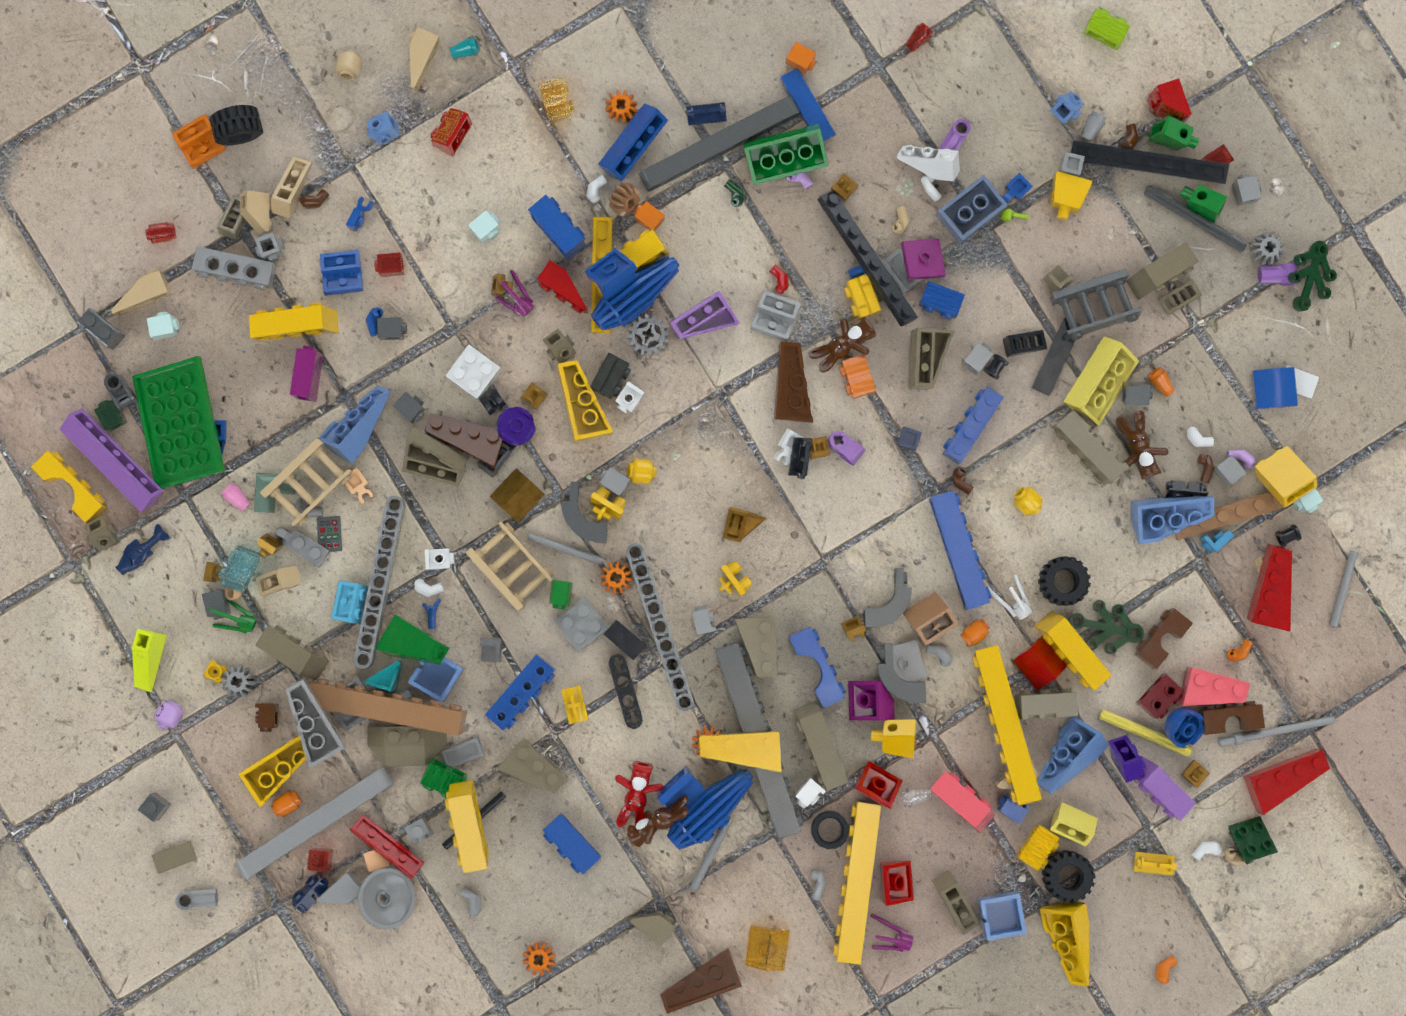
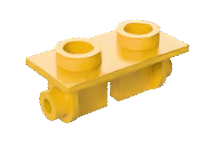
[1134,852,1177,876]

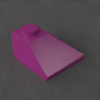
[848,681,895,721]

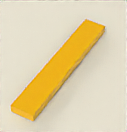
[591,217,612,334]

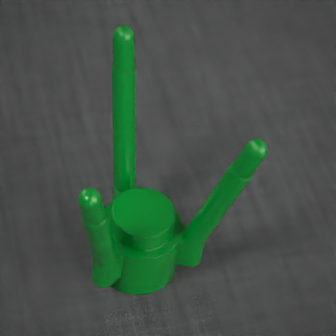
[209,600,257,634]

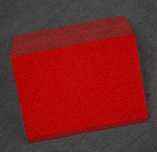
[1012,635,1067,691]
[853,761,903,809]
[880,860,914,906]

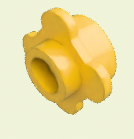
[204,660,227,683]

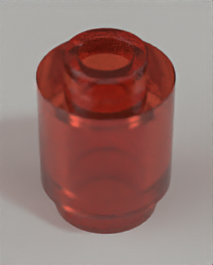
[145,222,176,244]

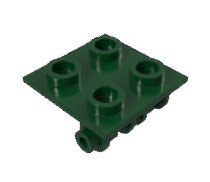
[1228,816,1278,865]

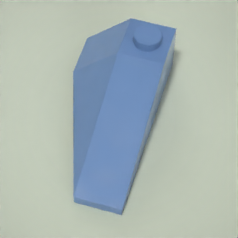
[319,386,390,463]

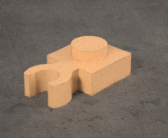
[345,468,374,504]

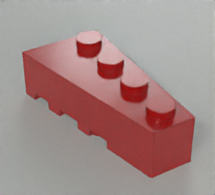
[1247,543,1292,632]
[1243,749,1330,815]

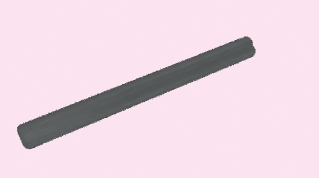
[1144,185,1247,252]

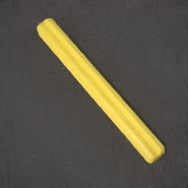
[1099,710,1192,756]

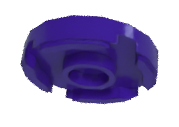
[497,407,536,446]

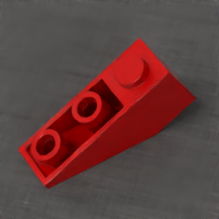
[537,260,588,314]

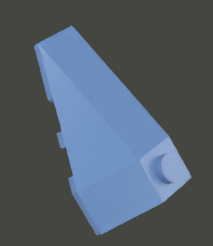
[1130,496,1215,544]
[1037,716,1109,794]

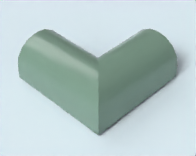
[254,473,296,513]

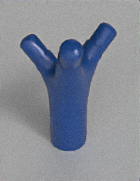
[422,598,441,629]

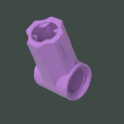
[939,119,971,151]
[1257,263,1298,286]

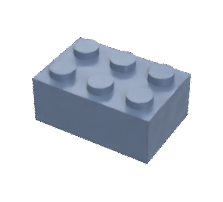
[935,175,1008,245]

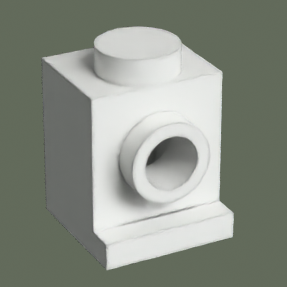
[615,382,645,414]
[425,548,455,570]
[795,777,826,809]

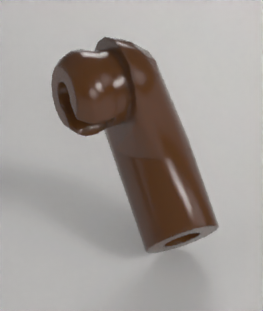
[952,466,974,495]

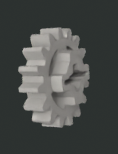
[627,314,669,357]

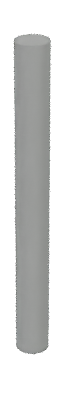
[528,533,604,565]
[1330,550,1358,627]
[690,819,733,891]

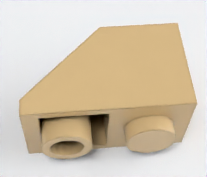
[240,191,272,235]

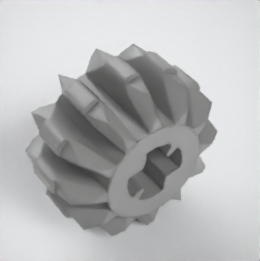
[1251,232,1285,265]
[221,665,256,699]

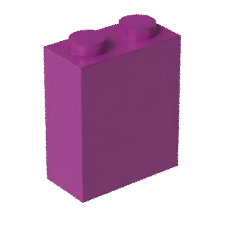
[290,346,323,402]

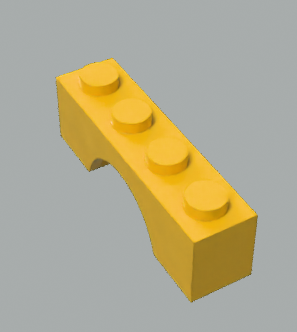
[31,450,108,523]

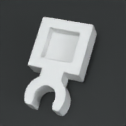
[774,428,804,466]

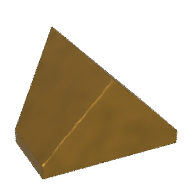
[722,507,767,542]

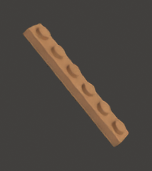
[1175,492,1290,540]

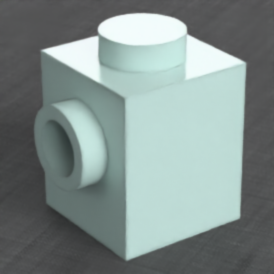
[468,211,500,244]
[147,312,180,340]
[1292,488,1323,513]

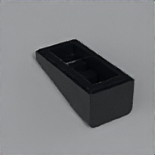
[1003,330,1047,357]
[478,441,517,477]

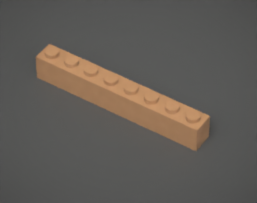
[309,679,467,736]

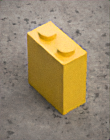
[1255,446,1317,508]

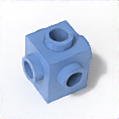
[1050,91,1084,124]
[367,112,400,145]

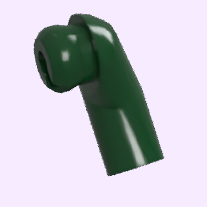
[724,179,744,207]

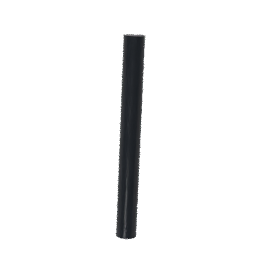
[442,791,506,850]

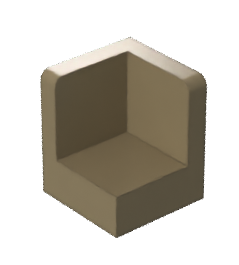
[1043,265,1074,291]

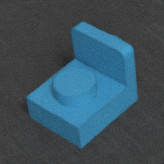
[1199,530,1234,553]

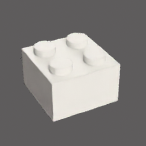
[445,345,502,401]

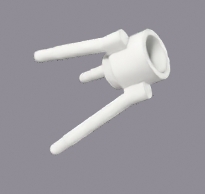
[988,574,1033,620]

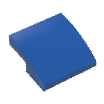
[320,250,364,296]
[1253,367,1298,410]

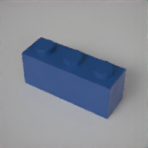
[543,813,601,874]

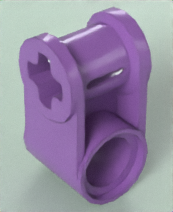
[828,431,865,466]

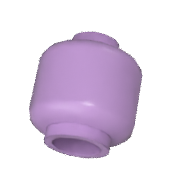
[153,700,184,731]

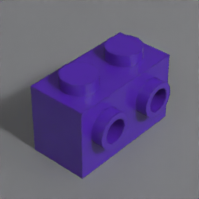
[1108,735,1146,783]

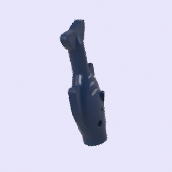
[115,524,171,576]

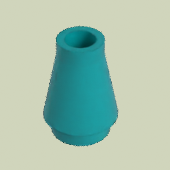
[450,37,480,59]

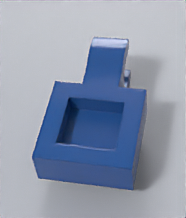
[1002,173,1033,203]
[346,197,373,232]

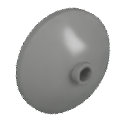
[357,868,416,929]

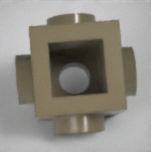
[543,329,576,363]
[85,515,118,551]

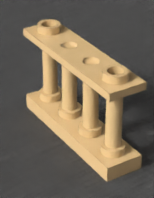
[260,438,352,527]
[466,521,554,612]

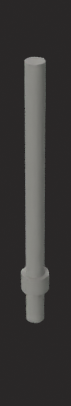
[1218,716,1335,747]

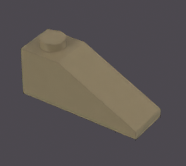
[932,870,980,935]

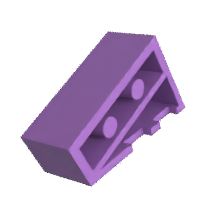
[669,291,740,339]
[1134,756,1196,821]

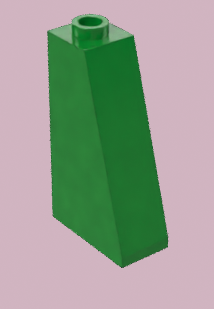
[375,614,450,665]

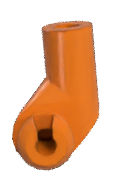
[1227,639,1253,662]
[1156,955,1178,985]

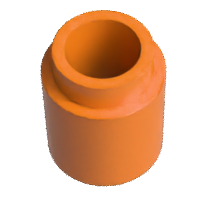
[960,619,990,647]
[271,790,303,818]

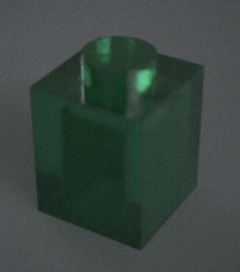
[94,400,127,432]

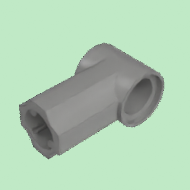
[175,888,218,910]

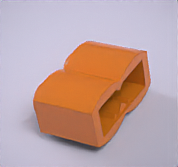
[839,354,876,400]

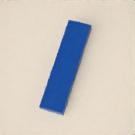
[780,68,836,142]

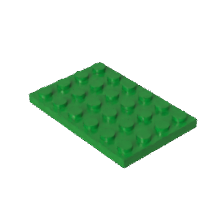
[132,356,225,489]

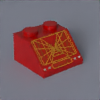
[1148,78,1192,123]
[430,108,472,157]

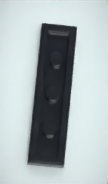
[1031,317,1082,396]

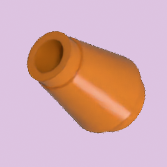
[1148,367,1175,397]

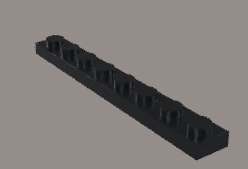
[1071,140,1229,184]
[817,191,918,327]

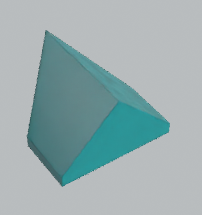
[365,660,403,691]

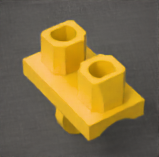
[589,486,626,521]
[718,561,752,596]
[561,685,589,725]

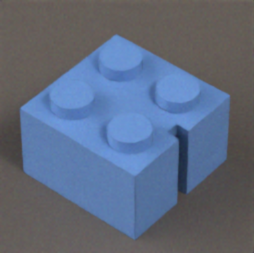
[408,657,465,703]
[977,891,1027,941]

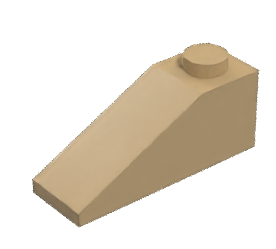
[409,27,441,94]
[271,156,312,219]
[111,270,172,317]

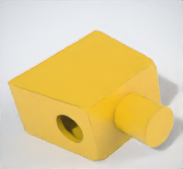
[1050,171,1092,221]
[871,720,916,758]

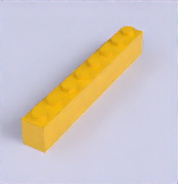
[972,645,1042,806]
[833,801,881,965]

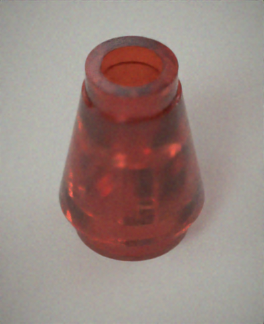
[905,22,933,52]

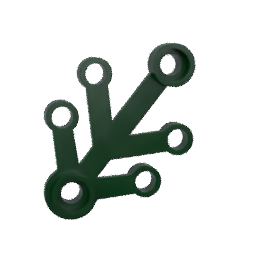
[1288,241,1337,312]
[1068,600,1144,654]

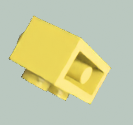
[1050,802,1098,847]

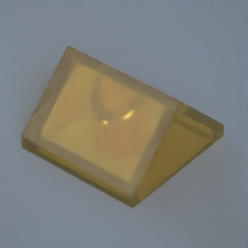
[745,925,790,971]

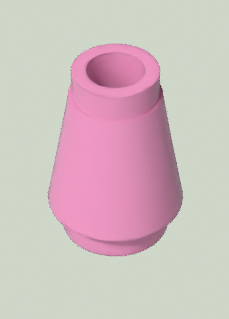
[221,483,250,511]

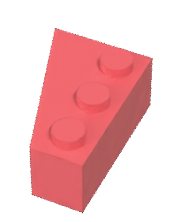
[1178,667,1250,706]
[930,771,995,833]

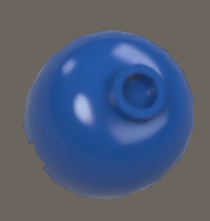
[1164,708,1205,749]

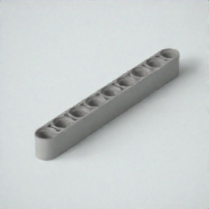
[354,496,406,669]
[626,543,694,711]
[235,767,394,880]

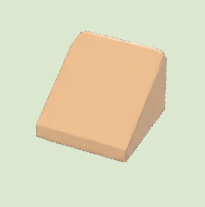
[363,850,390,872]

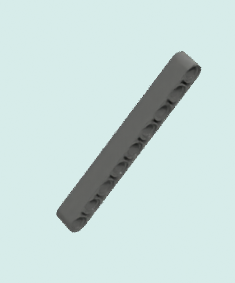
[639,96,800,192]

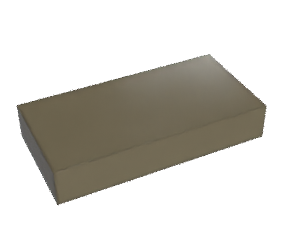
[152,840,197,874]

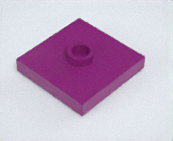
[901,239,946,280]

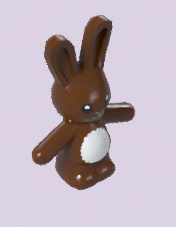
[808,317,876,373]
[1116,410,1169,480]
[627,794,689,847]

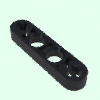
[609,654,643,729]

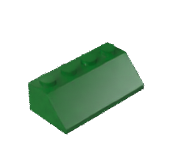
[744,123,829,185]

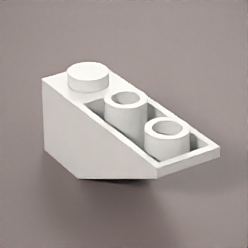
[897,145,960,181]

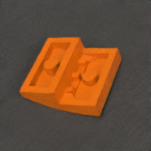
[172,114,227,169]

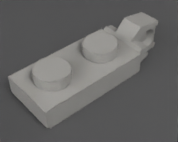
[275,527,330,568]

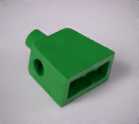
[1148,115,1199,151]
[1179,184,1227,223]

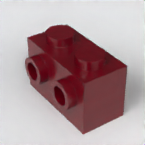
[1136,674,1184,719]

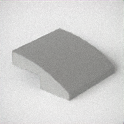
[882,248,923,295]
[750,290,801,342]

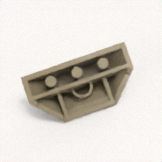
[368,726,447,766]

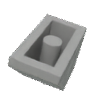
[317,871,361,904]

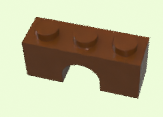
[1134,608,1193,669]
[1198,700,1265,735]

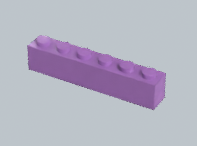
[59,408,164,512]

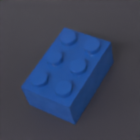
[528,195,586,261]

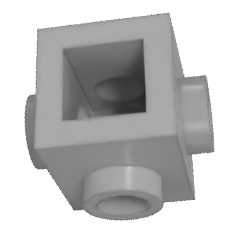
[254,233,285,262]

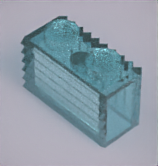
[219,545,260,593]

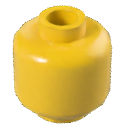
[627,458,657,485]
[1013,487,1043,516]

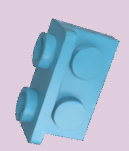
[331,580,369,624]

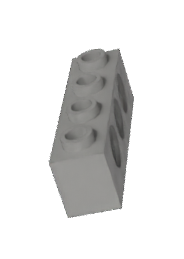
[192,247,277,290]

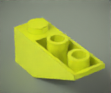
[132,629,167,692]

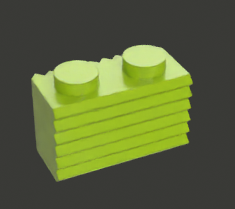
[1083,8,1131,50]

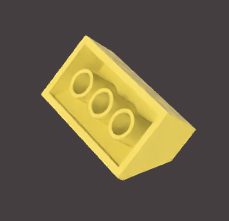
[1064,336,1139,426]

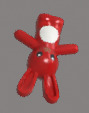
[615,761,664,827]

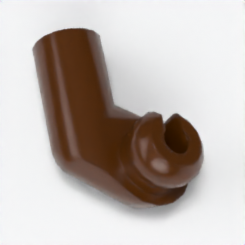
[1120,123,1139,149]
[300,189,329,209]
[1197,454,1214,483]

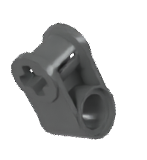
[104,373,138,412]

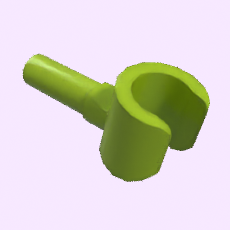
[1000,209,1029,222]

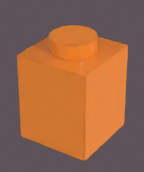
[785,42,817,75]
[634,201,665,231]

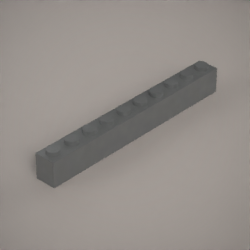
[715,643,803,839]

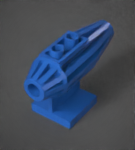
[584,248,680,331]
[657,766,754,850]

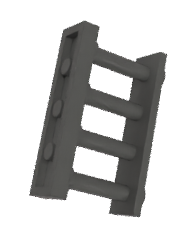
[1050,269,1143,340]

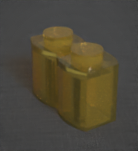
[539,77,574,123]

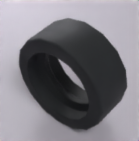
[811,811,849,849]

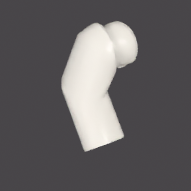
[1187,427,1214,447]
[414,579,444,597]
[1191,841,1222,861]

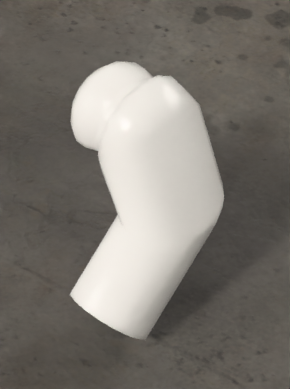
[586,175,607,203]
[921,175,942,202]

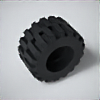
[209,105,263,146]
[1038,556,1091,606]
[1042,850,1096,903]

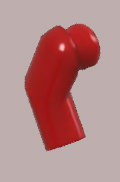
[769,264,789,294]

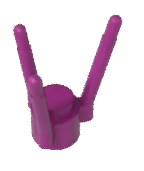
[495,270,534,317]
[870,914,913,952]

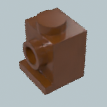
[255,703,279,732]

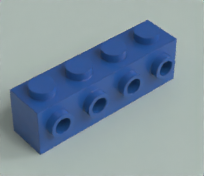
[598,103,668,181]
[943,387,1004,465]
[485,654,556,730]

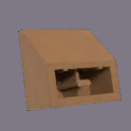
[903,592,959,646]

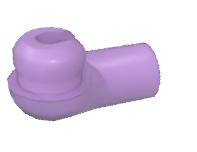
[786,172,814,190]
[1227,450,1255,469]

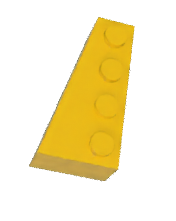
[556,360,614,443]
[699,731,781,772]
[238,734,306,807]

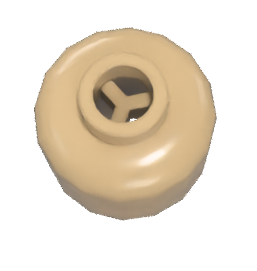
[335,50,362,81]

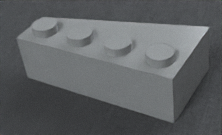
[285,678,345,769]

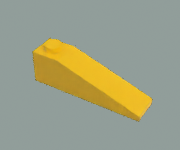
[1039,901,1089,987]

